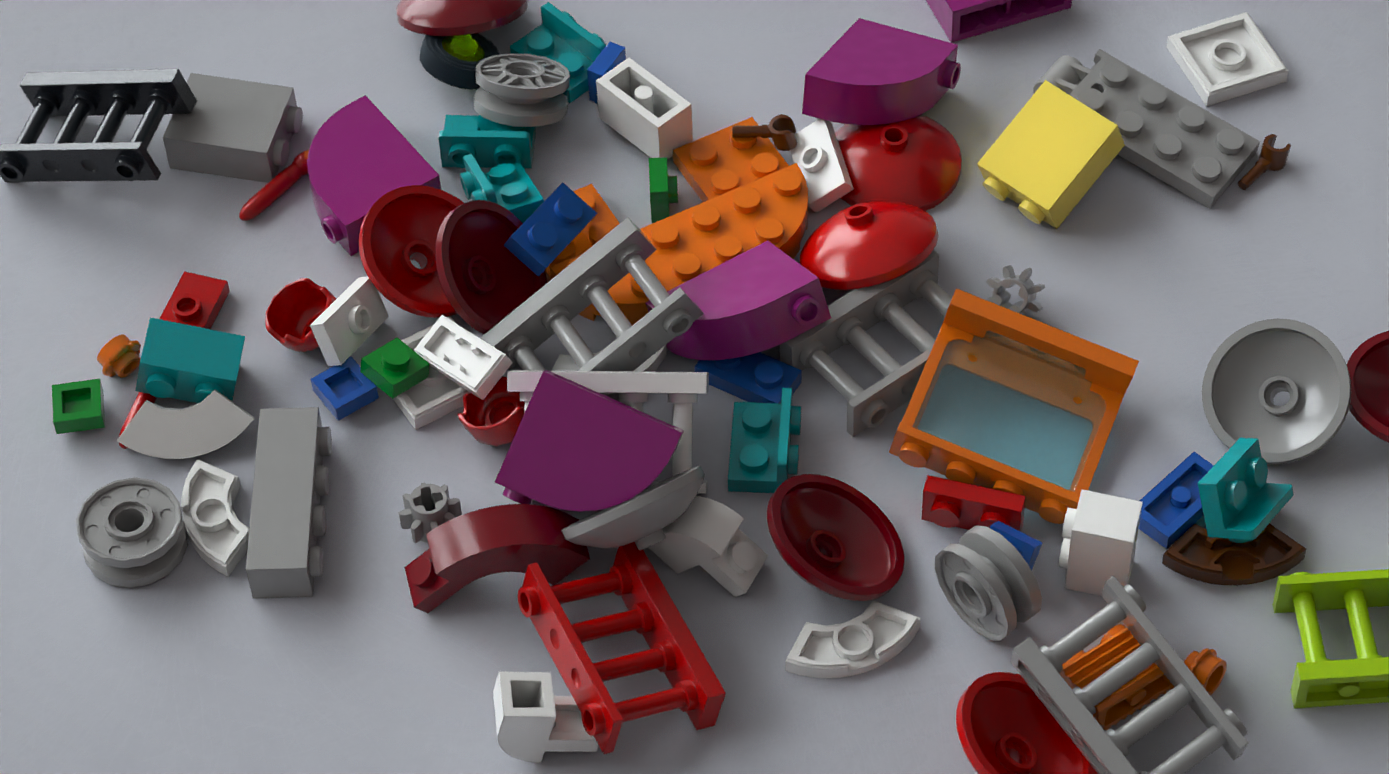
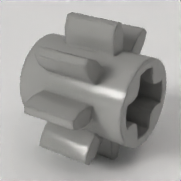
[986,265,1045,316]
[399,482,462,543]

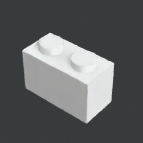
[596,57,693,160]
[1058,489,1143,596]

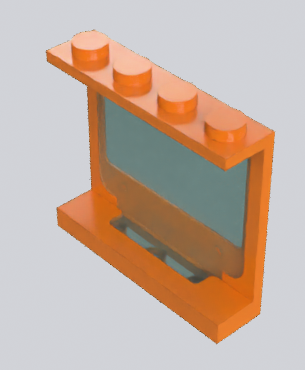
[889,288,1139,524]

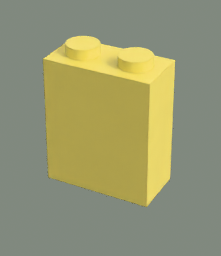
[977,80,1125,229]

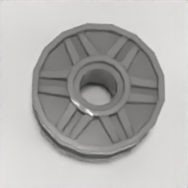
[474,54,570,127]
[76,477,188,588]
[934,526,1042,641]

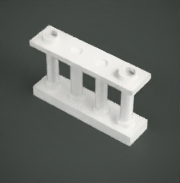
[507,370,709,501]

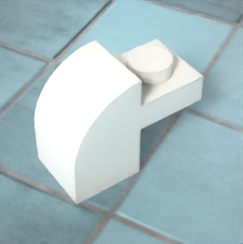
[648,496,769,597]
[493,672,598,763]

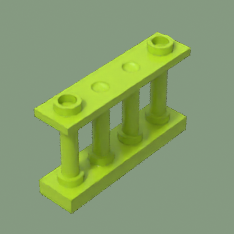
[1273,569,1389,708]

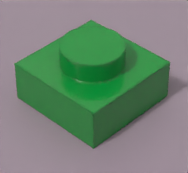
[649,157,678,223]
[360,337,429,399]
[52,378,105,434]

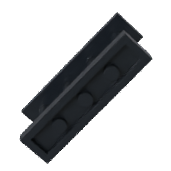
[0,69,197,182]

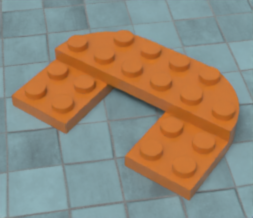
[545,117,808,326]

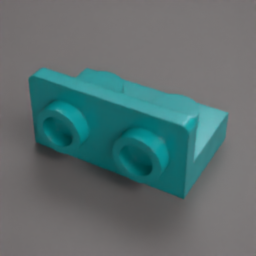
[509,2,606,103]
[438,115,536,169]
[459,154,544,223]
[728,388,801,493]
[1198,438,1294,543]

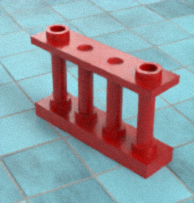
[518,542,726,754]

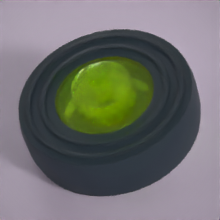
[420,33,500,89]

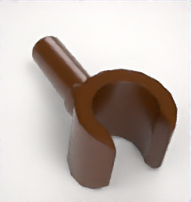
[732,114,797,151]
[1238,134,1291,190]

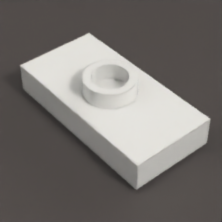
[790,119,854,213]
[310,276,389,366]
[413,315,513,400]

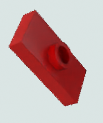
[159,271,230,329]

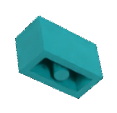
[135,318,245,403]

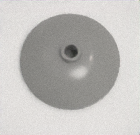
[1202,318,1352,464]
[562,466,705,551]

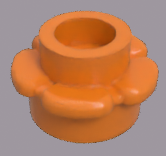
[97,334,141,378]
[1184,648,1227,695]

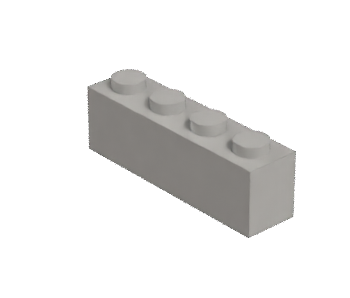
[246,407,332,598]

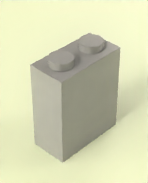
[163,73,303,183]

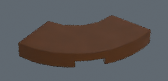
[1162,523,1306,586]

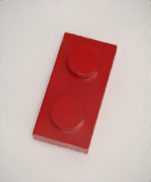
[921,475,1026,532]

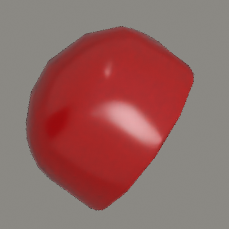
[265,278,337,353]
[457,376,525,446]

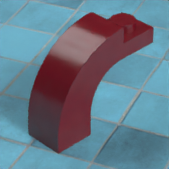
[404,504,590,613]

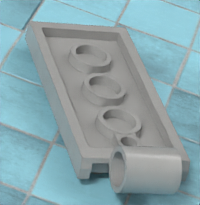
[1033,49,1260,209]

